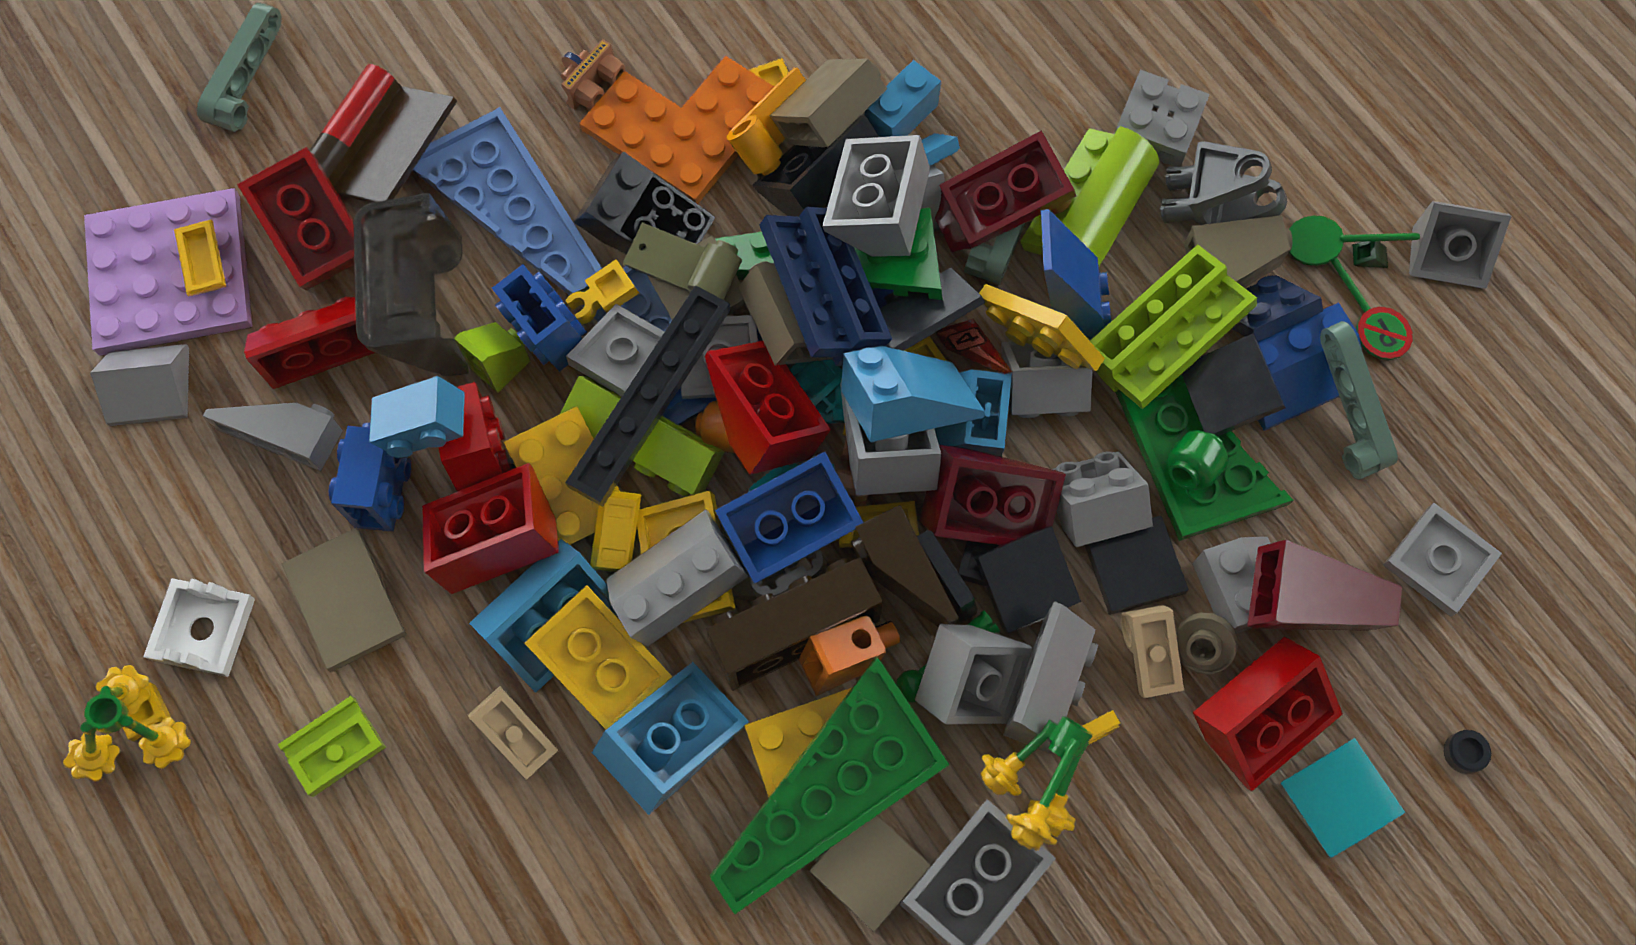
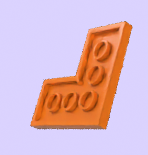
[579,55,774,204]

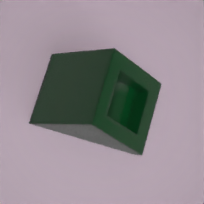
[1352,241,1388,268]

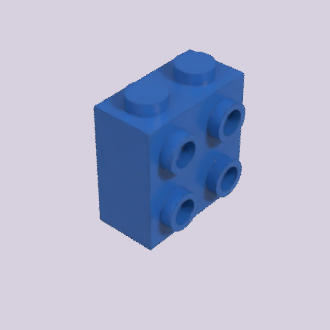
[492,264,587,372]
[329,423,411,532]

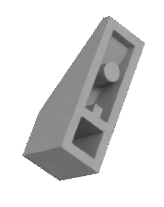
[203,403,343,471]

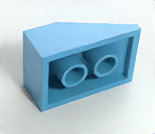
[841,346,985,442]
[592,662,749,815]

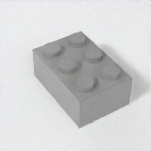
[900,799,1056,945]

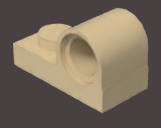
[1121,605,1184,698]
[468,686,558,780]

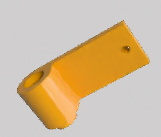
[727,67,806,175]

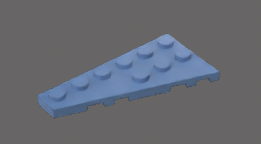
[413,107,602,295]

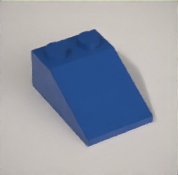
[1041,209,1112,341]

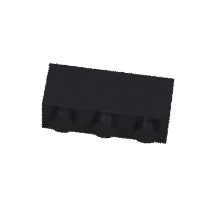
[752,115,879,217]
[880,268,985,351]

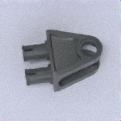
[1160,142,1288,225]

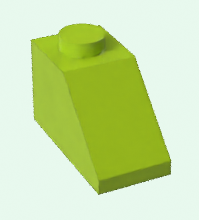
[454,322,530,393]

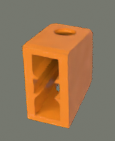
[799,616,900,696]

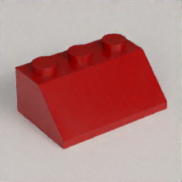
[244,295,384,389]
[422,463,559,594]
[1192,636,1343,792]

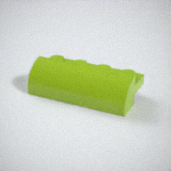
[1021,126,1160,266]
[1090,244,1257,409]

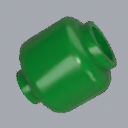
[1167,430,1229,490]

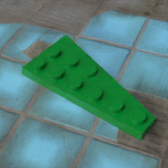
[715,207,943,300]
[1105,320,1294,541]
[710,657,949,915]

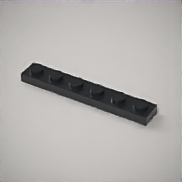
[565,285,731,507]

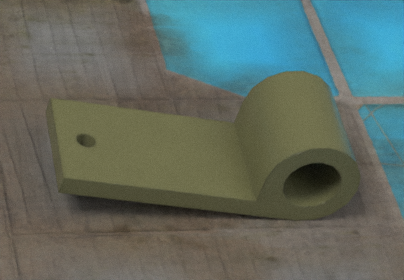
[623,223,742,300]

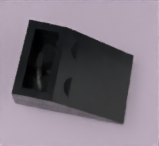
[573,151,715,254]

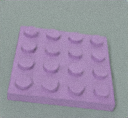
[84,188,252,356]

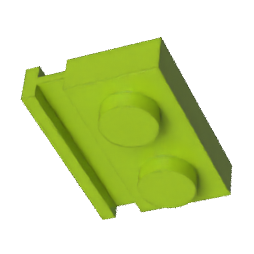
[278,696,386,797]

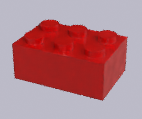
[237,147,373,291]

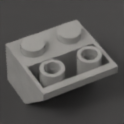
[1052,451,1153,547]

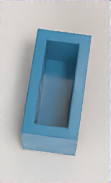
[864,60,941,137]
[369,376,465,458]

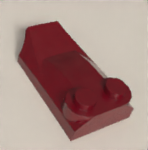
[934,130,1077,252]

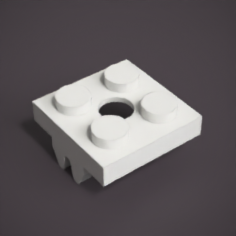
[143,578,255,677]

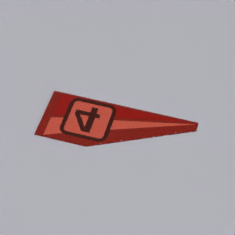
[935,318,1012,374]

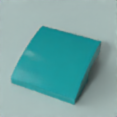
[1281,738,1406,858]

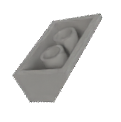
[823,135,930,257]
[606,510,749,646]
[1003,602,1098,753]

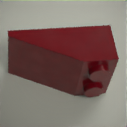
[919,445,1066,545]

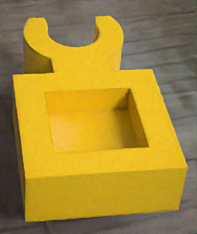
[565,259,639,325]

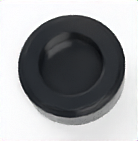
[1443,730,1492,774]

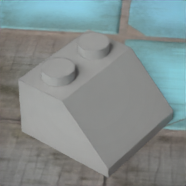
[1001,342,1092,418]
[1192,536,1271,634]
[915,624,1033,724]

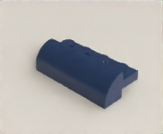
[759,207,892,366]

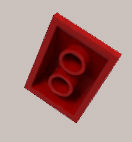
[704,341,831,475]

